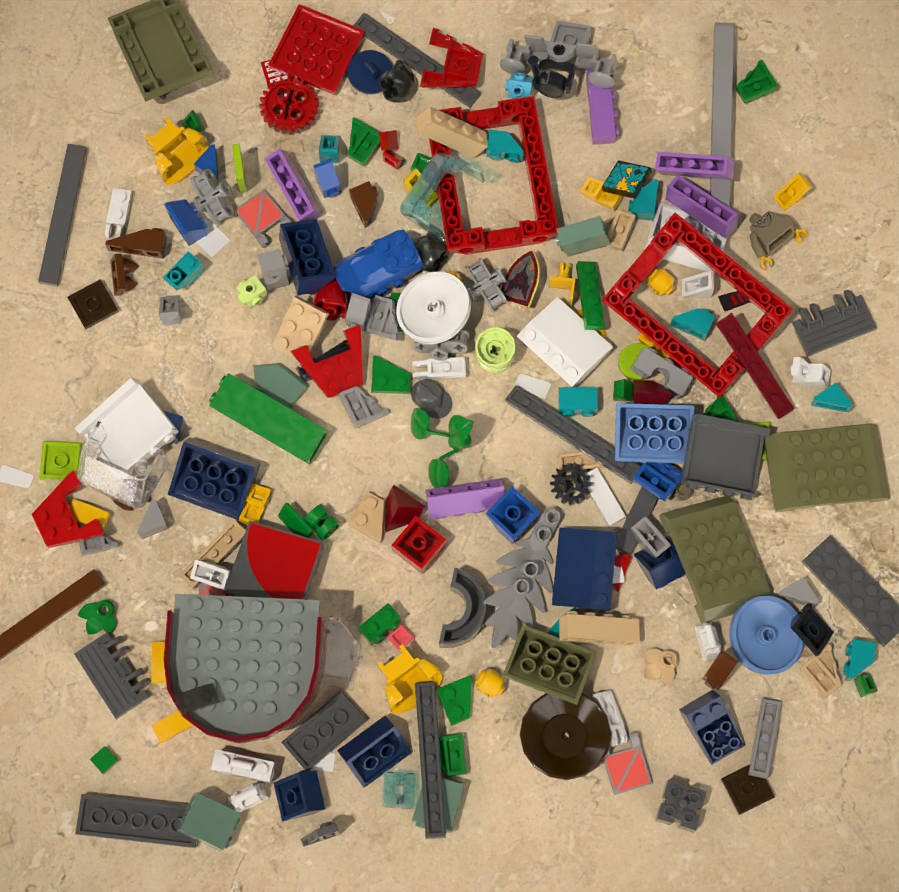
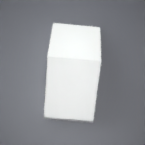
[682,271,714,298]
[190,560,231,590]

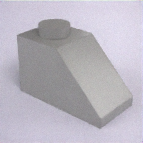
[345,293,371,331]

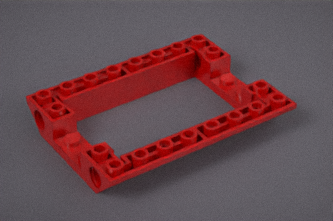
[429,96,558,255]
[601,212,793,397]

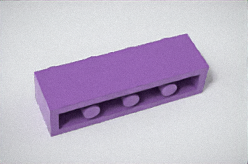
[586,69,619,145]
[265,148,322,221]
[655,152,735,180]
[666,175,738,238]
[425,478,505,519]

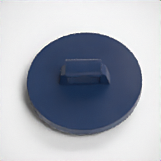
[347,50,393,94]

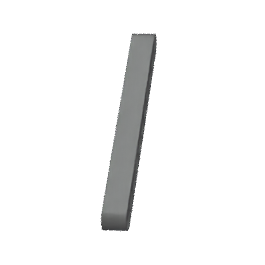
[709,22,734,207]

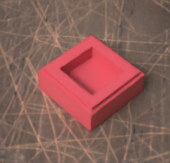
[387,624,414,651]

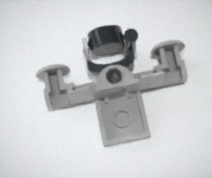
[500,21,617,98]

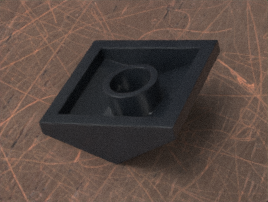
[790,604,834,657]

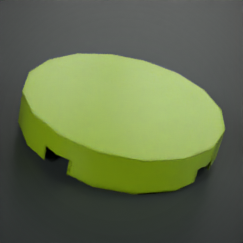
[618,343,653,381]

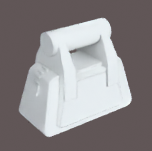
[695,622,721,662]
[228,782,269,812]

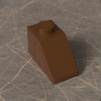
[349,181,379,228]

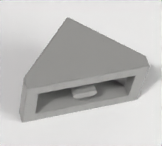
[137,499,168,539]
[631,516,671,558]
[777,577,819,608]

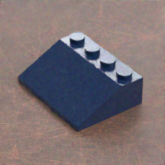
[168,437,261,520]
[552,528,617,611]

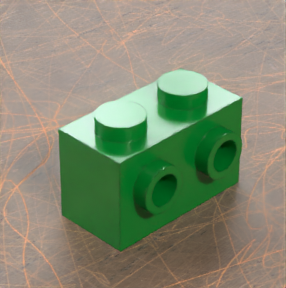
[358,603,401,646]

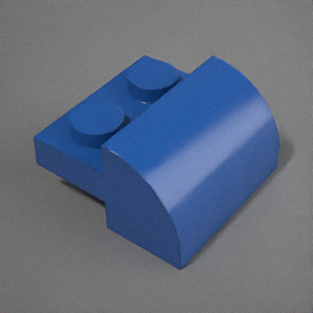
[633,462,682,502]

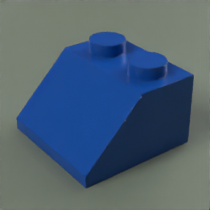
[164,199,208,246]
[485,486,540,544]

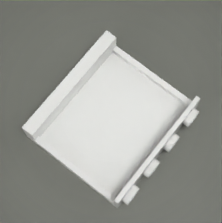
[75,378,179,482]

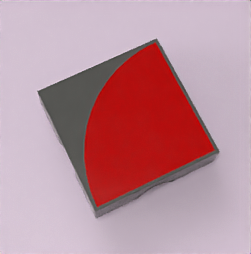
[224,520,324,600]

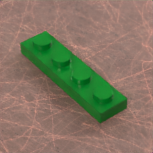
[576,261,605,330]

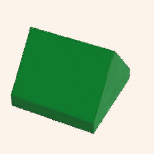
[183,110,205,132]
[613,379,633,402]
[853,673,877,698]

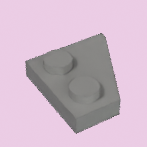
[364,295,399,341]
[339,386,389,428]

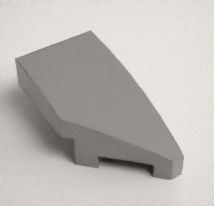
[78,535,118,556]

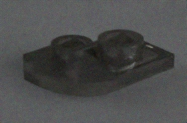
[174,683,220,716]

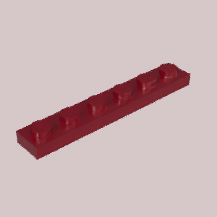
[715,313,795,419]

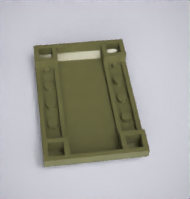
[108,0,214,102]
[764,424,890,512]
[659,496,771,624]

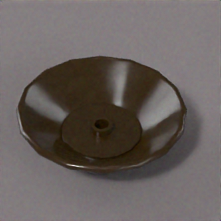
[520,692,611,780]

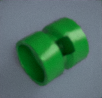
[304,504,340,540]

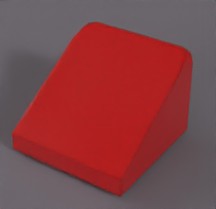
[379,130,399,151]
[382,150,405,169]

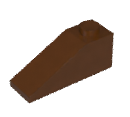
[105,228,167,259]
[702,650,738,690]

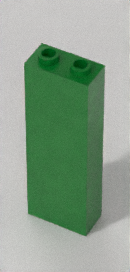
[209,373,329,464]

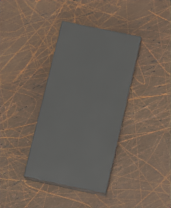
[281,690,367,772]

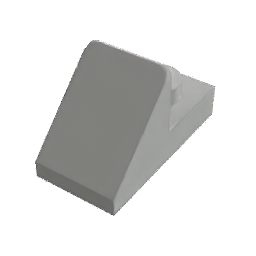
[159,295,181,325]

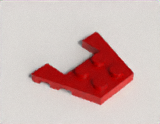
[420,27,483,88]
[290,325,363,398]
[32,470,106,548]

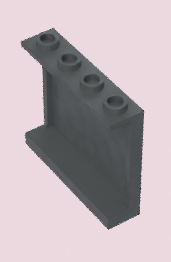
[681,414,770,500]

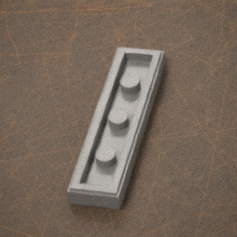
[748,698,782,779]

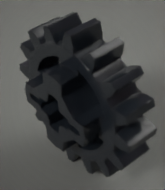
[550,463,592,505]

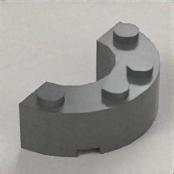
[439,567,486,648]

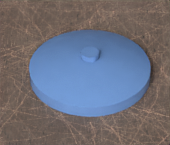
[729,596,804,675]

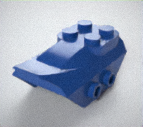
[334,229,423,299]

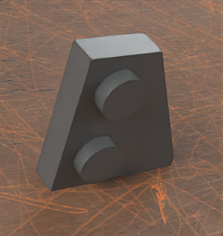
[301,822,340,847]

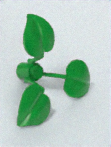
[411,408,474,488]

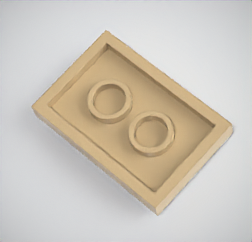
[272,296,329,359]

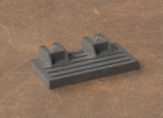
[792,290,877,357]
[74,632,151,720]

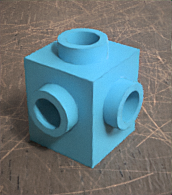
[505,72,533,99]

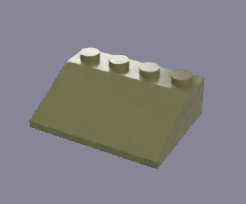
[502,625,597,705]

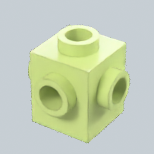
[237,275,267,308]

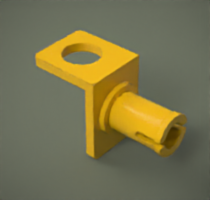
[549,263,575,306]

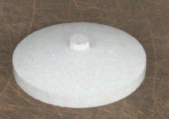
[396,272,471,344]

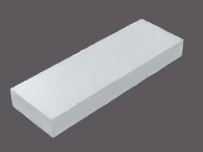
[580,468,626,527]

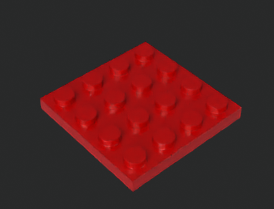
[268,4,365,95]

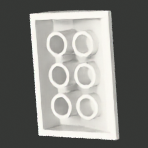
[645,202,727,274]
[517,297,613,387]

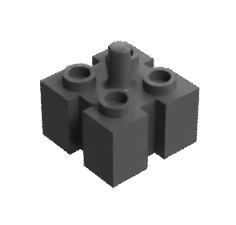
[655,780,706,833]

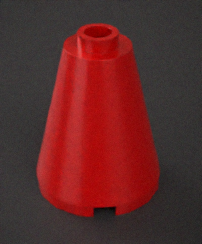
[312,266,348,321]

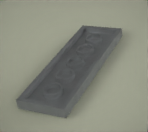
[802,535,899,647]
[75,794,196,848]

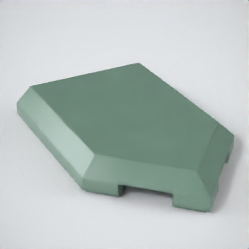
[253,363,309,408]

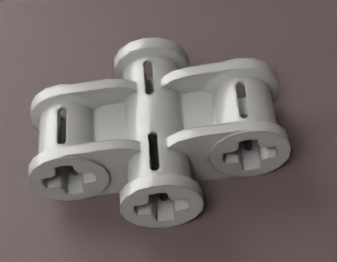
[191,168,234,225]
[465,258,508,311]
[413,328,470,361]

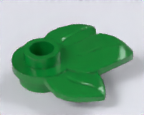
[78,600,116,635]

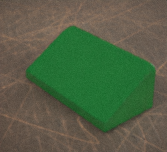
[278,502,313,538]

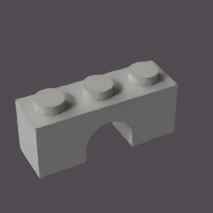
[258,249,291,291]
[629,347,693,399]

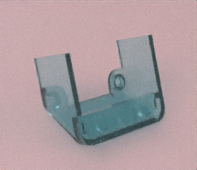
[400,153,485,241]

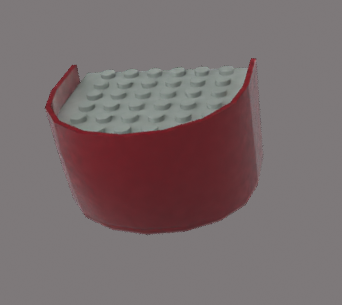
[164,594,327,744]

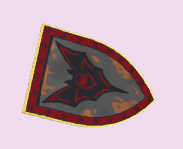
[500,250,540,308]

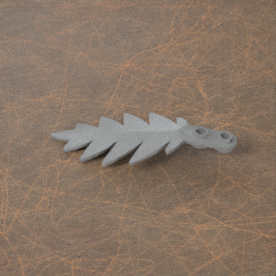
[483,507,561,648]

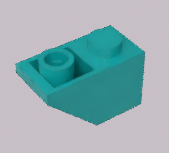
[486,129,524,163]
[162,251,204,291]
[843,639,876,681]

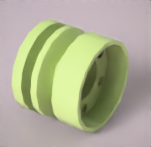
[475,327,515,373]

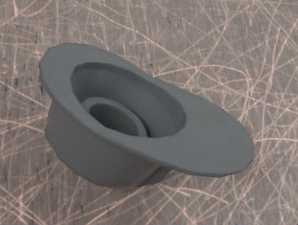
[411,379,452,419]

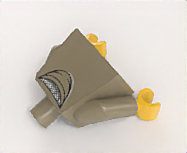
[749,211,807,270]

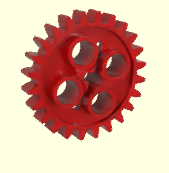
[259,76,319,135]

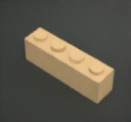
[416,107,488,158]
[559,611,640,646]

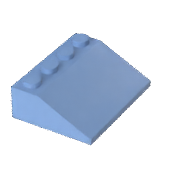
[615,403,694,463]

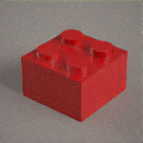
[391,516,446,574]

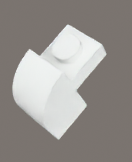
[790,357,831,388]

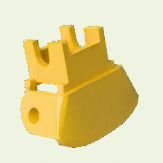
[145,117,209,185]
[377,644,443,714]

